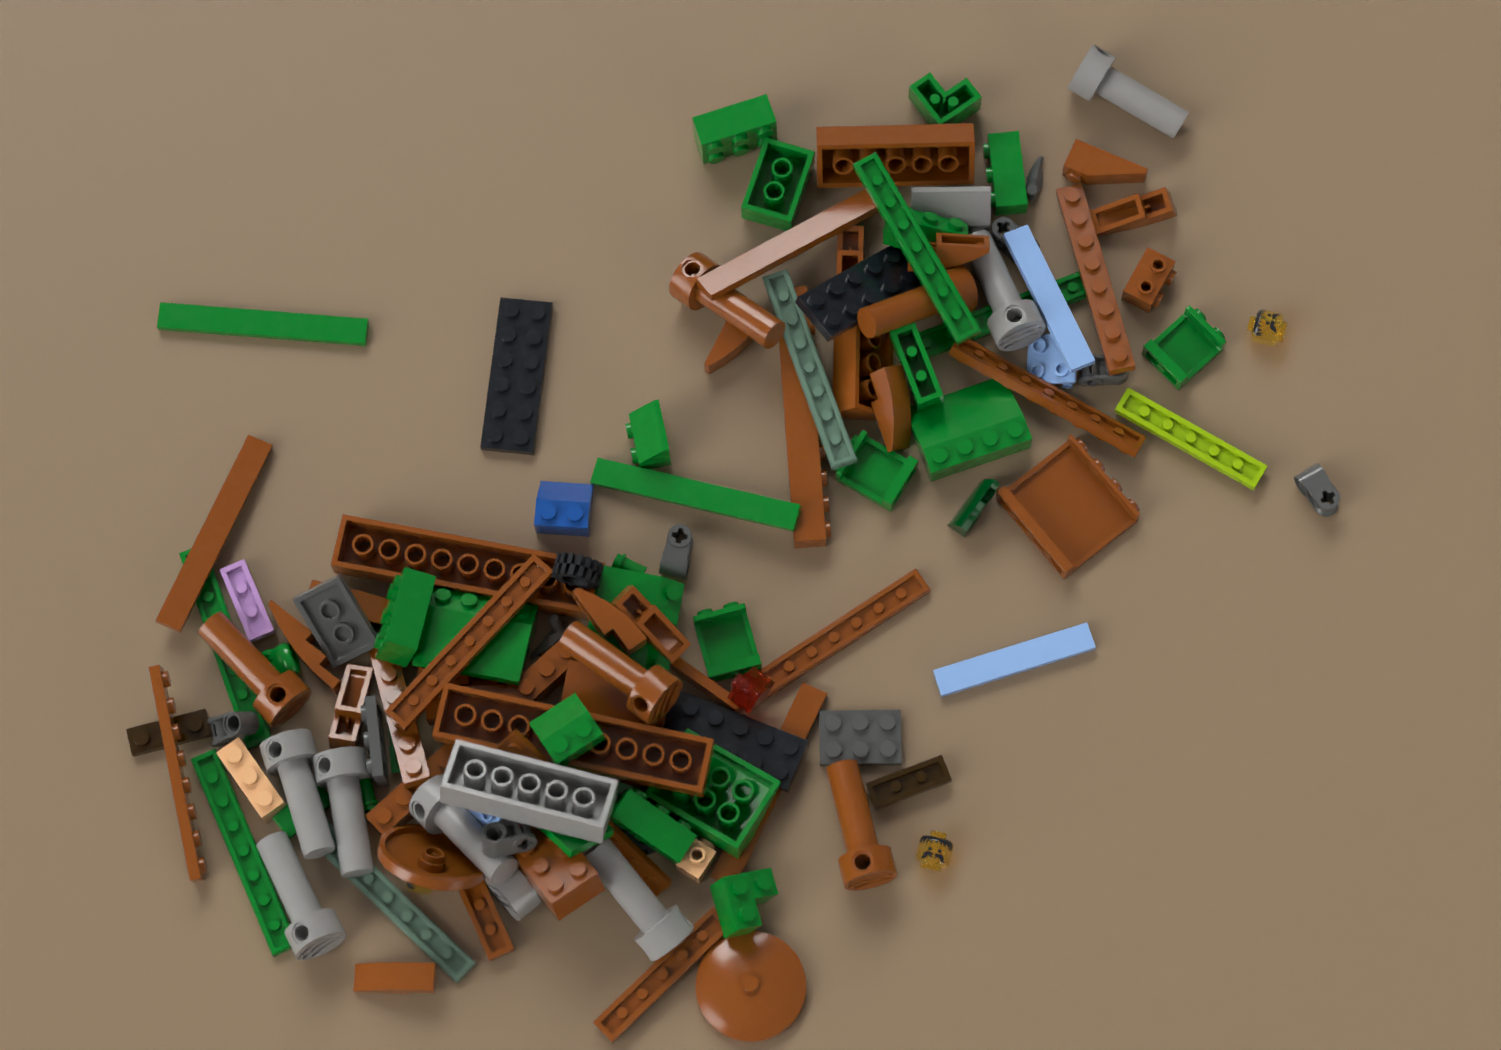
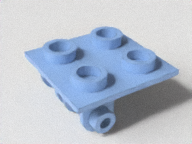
[1026,334,1076,389]

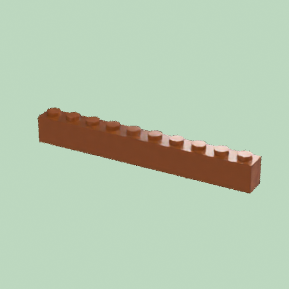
[779,286,831,549]
[365,640,573,836]

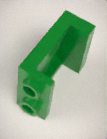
[1141,305,1226,391]
[835,430,918,512]
[693,602,762,682]

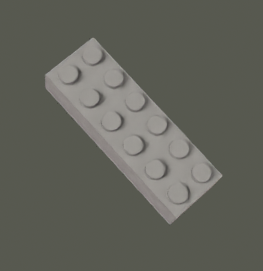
[440,739,618,844]

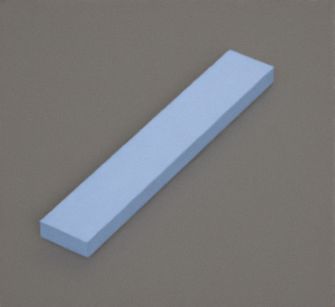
[1003,224,1095,373]
[933,622,1096,697]

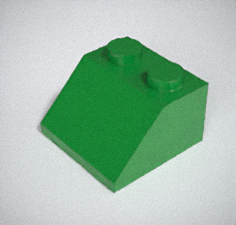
[625,399,671,469]
[529,693,605,766]

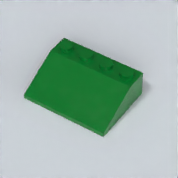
[910,379,1032,482]
[588,565,685,671]
[412,587,538,686]
[645,729,781,859]

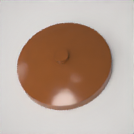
[377,824,485,891]
[695,931,806,1042]

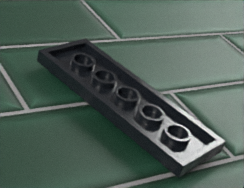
[795,246,922,342]
[480,297,553,455]
[659,691,809,793]

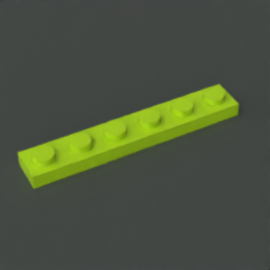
[1114,387,1268,491]

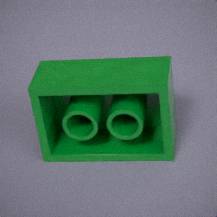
[692,94,777,164]
[741,137,815,231]
[373,567,436,667]

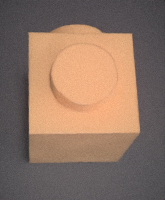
[675,838,717,884]

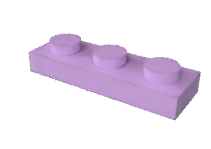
[219,559,275,643]

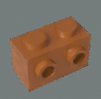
[1121,247,1177,313]

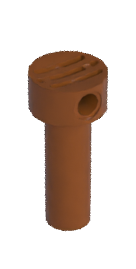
[669,252,785,349]
[857,265,978,338]
[198,612,312,728]
[559,621,682,726]
[826,759,897,891]

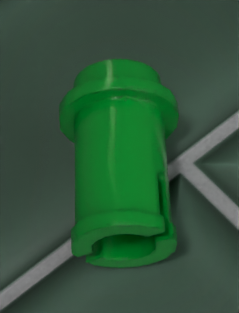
[611,553,647,573]
[360,778,380,815]

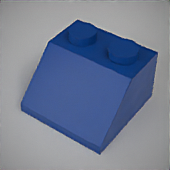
[534,481,594,537]

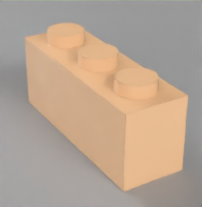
[216,737,286,824]

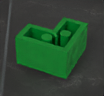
[908,72,982,124]
[709,868,779,939]

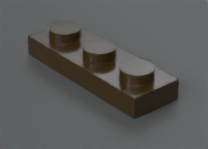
[126,709,213,757]
[865,755,952,810]

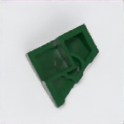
[948,479,1000,538]

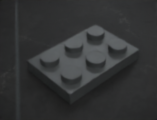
[293,573,377,668]
[361,695,390,788]
[819,710,902,766]

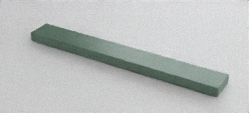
[762,269,857,471]
[325,821,476,983]

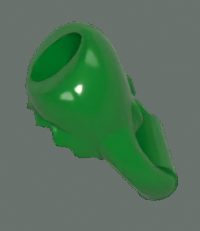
[261,643,301,675]

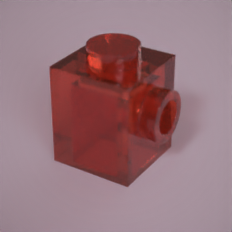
[727,666,775,714]

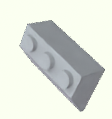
[910,186,991,234]

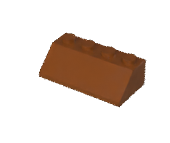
[833,325,893,420]

